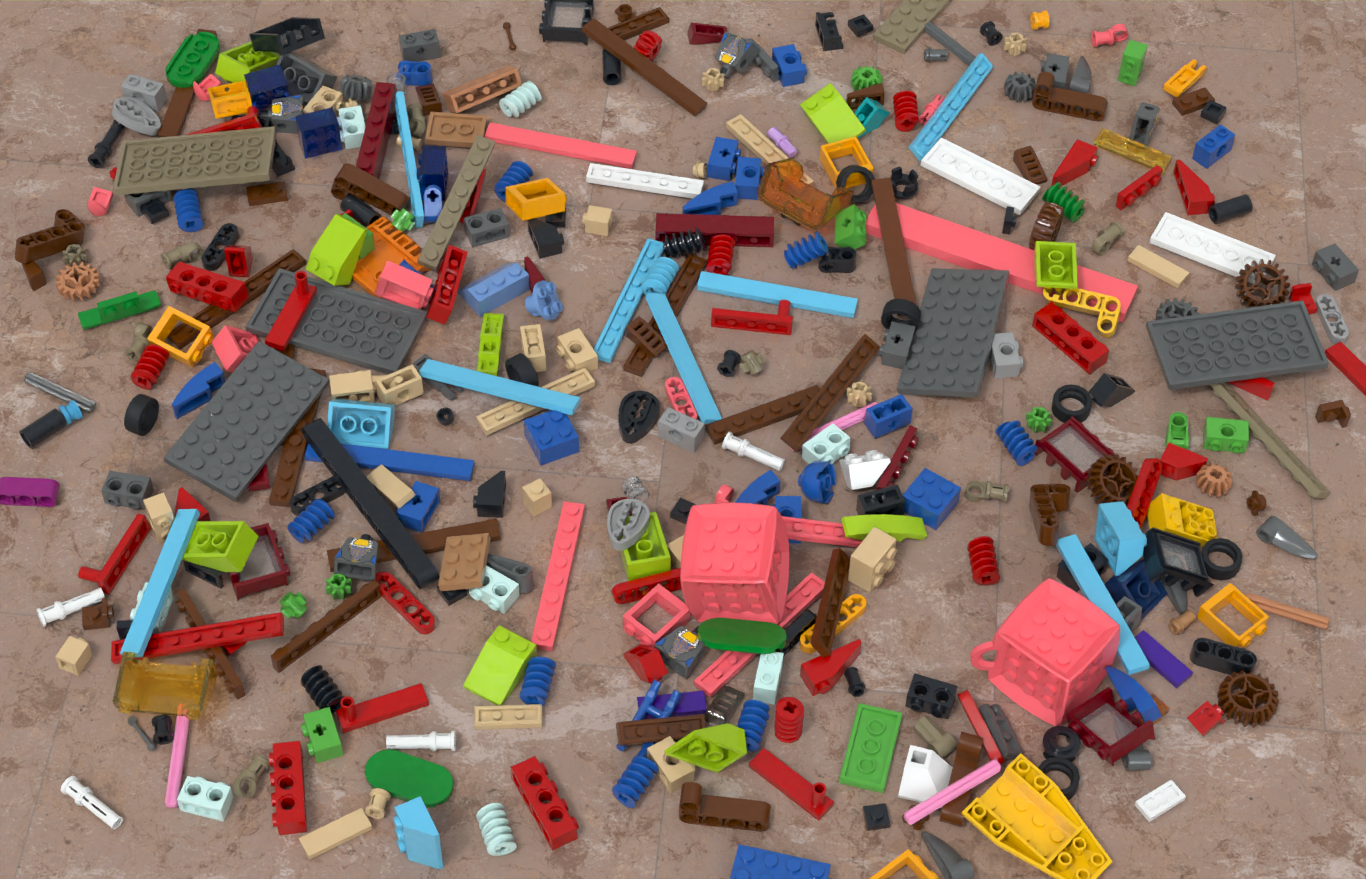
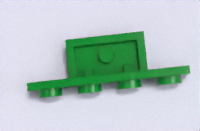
[78,290,161,330]

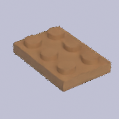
[425,112,487,148]
[438,533,491,591]

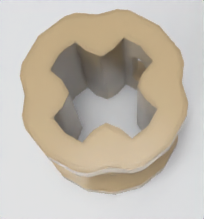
[365,788,391,819]

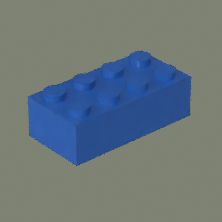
[730,844,831,879]

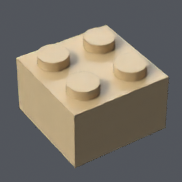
[848,527,897,593]

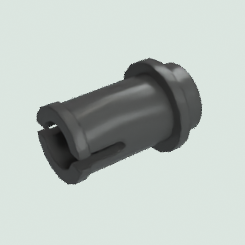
[924,47,948,62]

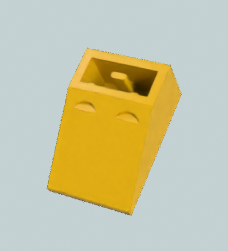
[1147,493,1218,546]

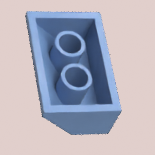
[457,262,530,317]

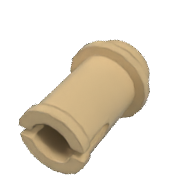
[397,134,422,151]

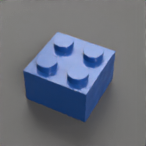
[524,410,579,466]
[903,468,961,530]

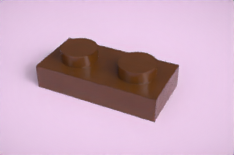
[1172,87,1215,116]
[246,181,288,206]

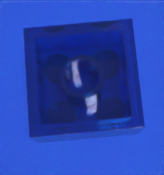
[244,64,289,109]
[295,107,342,159]
[417,145,448,201]

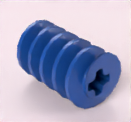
[494,161,533,203]
[174,188,203,232]
[784,231,829,269]
[996,420,1038,466]
[288,499,335,543]
[520,657,556,706]
[736,700,770,751]
[612,756,659,808]

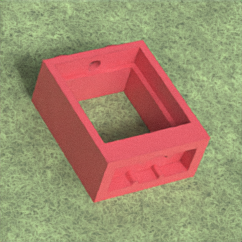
[375,261,434,310]
[623,583,691,648]

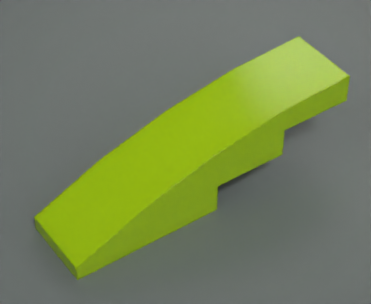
[477,313,504,376]
[841,514,927,542]

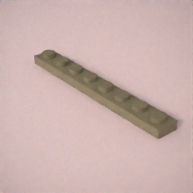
[418,135,495,271]
[1209,382,1331,499]

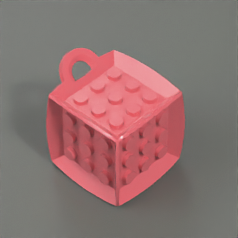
[680,502,789,624]
[970,578,1120,726]

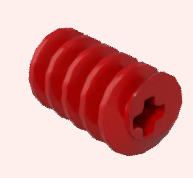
[893,90,919,132]
[706,234,735,275]
[130,344,170,390]
[967,536,1000,586]
[774,697,804,743]

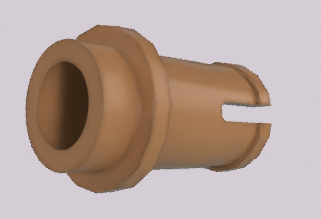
[1168,610,1196,634]

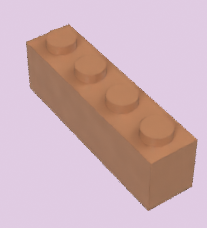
[442,65,522,113]

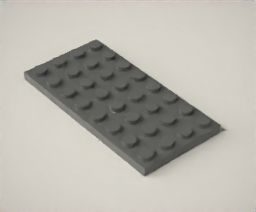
[245,268,427,374]
[897,268,1010,397]
[1146,300,1329,390]
[164,341,329,502]

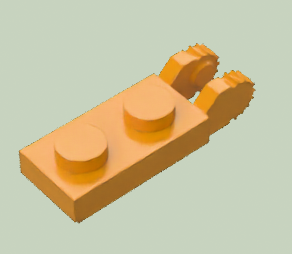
[1163,59,1207,97]

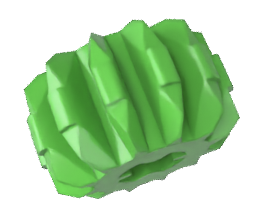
[851,65,883,91]

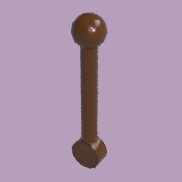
[503,22,516,51]

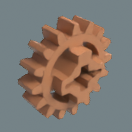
[55,262,101,301]

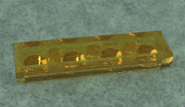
[1094,128,1172,174]

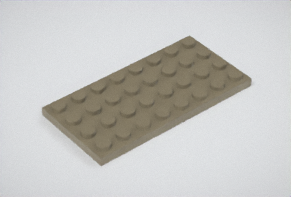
[113,126,277,195]

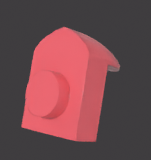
[193,74,222,101]
[87,187,114,217]

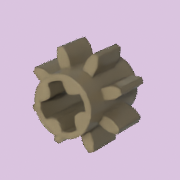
[63,244,88,267]
[739,350,765,375]

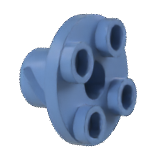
[525,281,563,321]

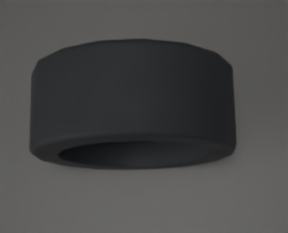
[836,165,875,203]
[881,299,921,332]
[505,353,539,387]
[1051,384,1092,423]
[124,394,159,436]
[1201,538,1243,581]
[1038,757,1080,800]

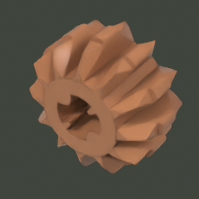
[1196,462,1233,498]

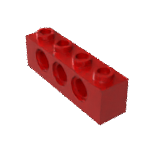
[426,245,468,325]
[166,262,249,312]
[1032,302,1109,375]
[269,741,307,835]
[510,756,579,851]

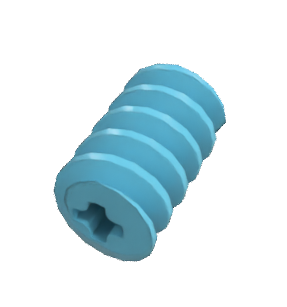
[642,257,679,296]

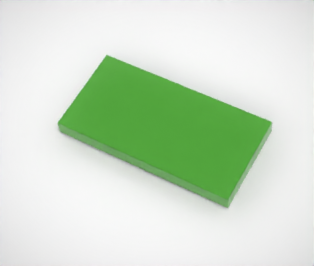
[839,703,903,793]

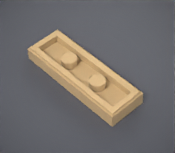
[1127,245,1189,288]
[366,464,415,508]
[474,704,542,730]
[299,808,372,860]

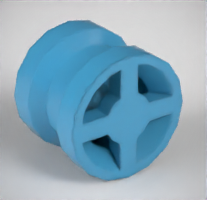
[58,400,83,425]

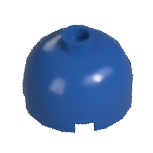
[798,461,836,503]

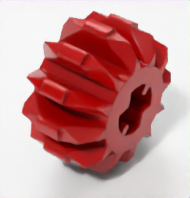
[634,30,662,61]

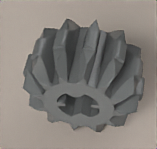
[1004,72,1036,103]
[340,75,372,101]

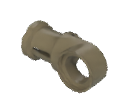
[406,103,426,137]
[1091,221,1125,256]
[161,242,204,269]
[125,322,152,362]
[965,481,1009,503]
[233,754,270,798]

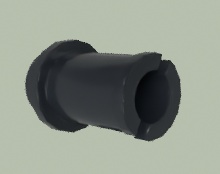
[844,667,866,697]

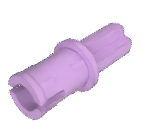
[767,127,797,158]

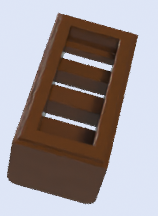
[415,83,442,116]
[846,84,885,109]
[1013,146,1047,185]
[21,261,47,291]
[626,316,668,358]

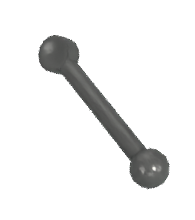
[128,716,156,751]

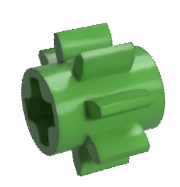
[391,208,415,232]
[1026,407,1052,432]
[325,573,352,600]
[280,591,307,619]

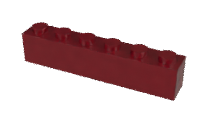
[356,82,397,179]
[655,213,774,248]

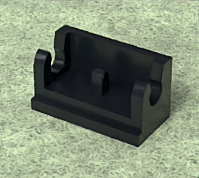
[815,12,843,51]
[272,140,295,177]

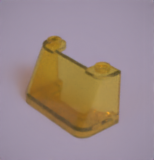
[113,651,218,720]

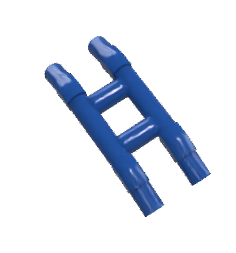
[616,679,682,758]

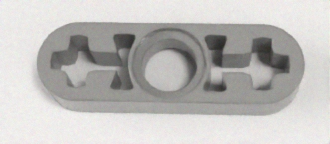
[1315,294,1349,344]

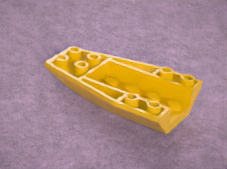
[961,753,1113,879]

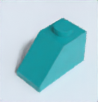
[854,97,890,139]

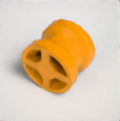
[1030,10,1049,30]

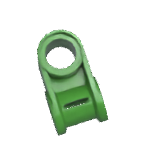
[1165,412,1189,450]

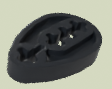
[618,391,660,444]

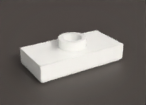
[1135,779,1186,822]

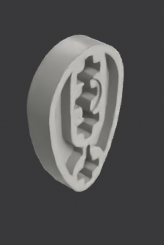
[112,97,161,136]
[607,499,650,551]

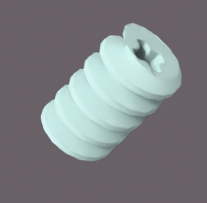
[499,81,542,118]
[476,803,517,856]

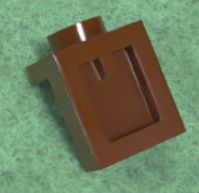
[1315,400,1351,428]
[82,598,114,630]

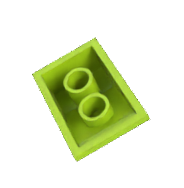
[215,42,280,88]
[800,83,866,146]
[306,214,367,286]
[1033,241,1078,289]
[619,512,671,581]
[182,521,259,572]
[463,625,537,706]
[664,723,747,773]

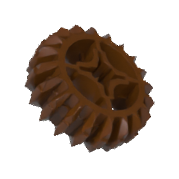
[1029,202,1064,250]
[1235,259,1290,308]
[1086,454,1138,507]
[1217,669,1279,728]

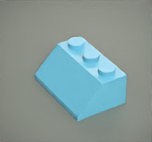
[327,399,395,449]
[1094,502,1147,576]
[392,796,443,869]

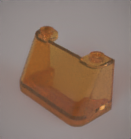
[757,158,854,230]

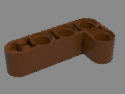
[1032,71,1108,121]
[331,163,410,215]
[15,209,85,263]
[1029,484,1071,546]
[940,732,984,827]
[679,782,771,832]

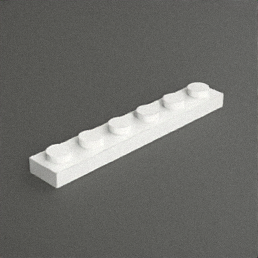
[586,163,704,199]

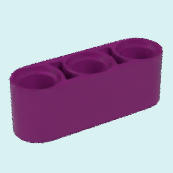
[0,477,60,507]

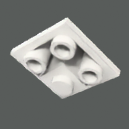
[839,450,890,490]
[898,745,953,808]

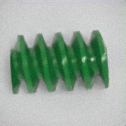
[1042,182,1085,223]

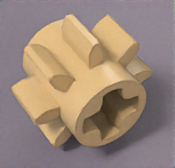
[1004,33,1027,56]
[702,68,724,91]
[846,382,872,407]

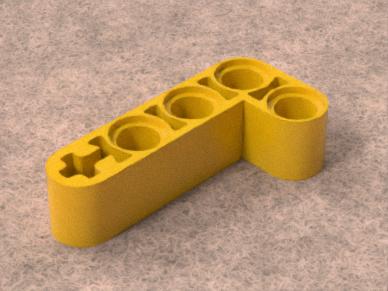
[1043,287,1121,338]

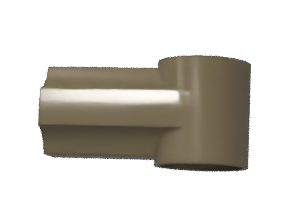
[913,716,957,758]

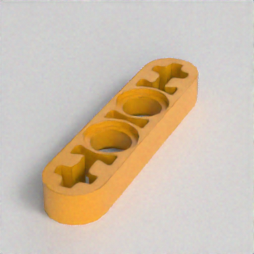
[799,594,867,654]

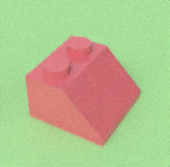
[211,325,260,373]

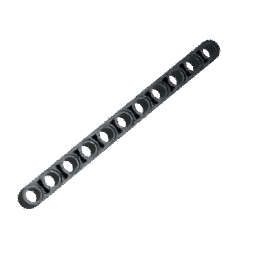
[301,418,440,590]

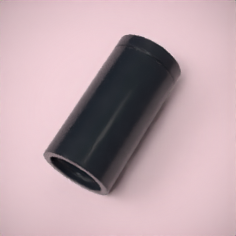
[602,49,622,85]
[340,194,382,227]
[1208,194,1253,224]
[19,408,67,448]

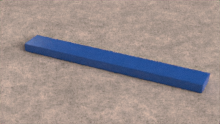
[305,443,475,481]

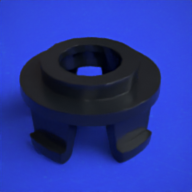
[891,166,918,199]
[1042,726,1080,762]

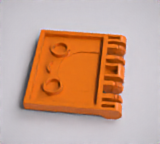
[352,216,431,299]

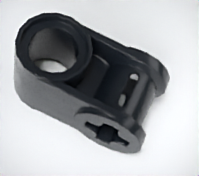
[818,247,856,273]

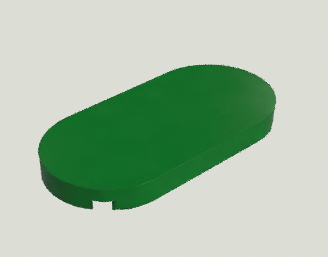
[165,32,220,88]
[698,618,786,654]
[365,749,453,808]

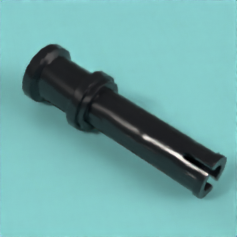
[88,120,125,168]

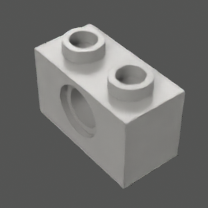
[121,74,167,112]
[989,332,1023,379]
[658,407,705,453]

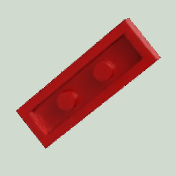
[1116,165,1163,210]

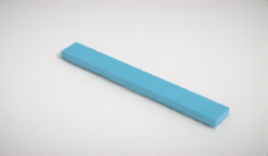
[908,53,993,161]
[395,91,424,228]
[594,238,664,363]
[697,271,858,318]
[645,293,722,424]
[419,359,580,415]
[120,509,200,657]
[1056,534,1150,675]

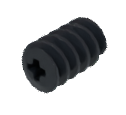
[663,227,707,258]
[301,665,345,713]

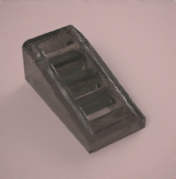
[705,685,745,726]

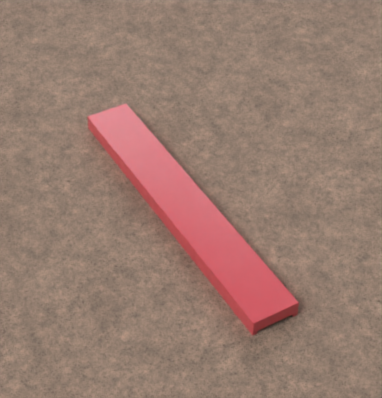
[866,203,1138,322]

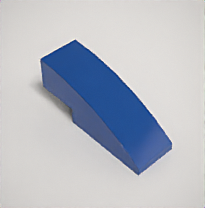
[682,181,738,215]
[172,362,225,419]
[736,470,780,505]
[1105,666,1162,723]

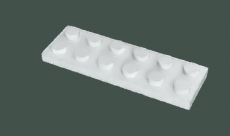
[921,138,1040,215]
[1150,212,1276,286]

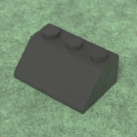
[268,51,338,106]

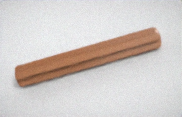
[1245,593,1330,630]

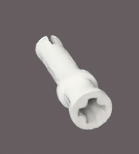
[722,432,785,472]
[36,588,105,627]
[386,731,456,752]
[61,776,123,830]

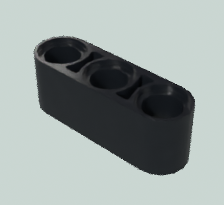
[1190,638,1257,675]

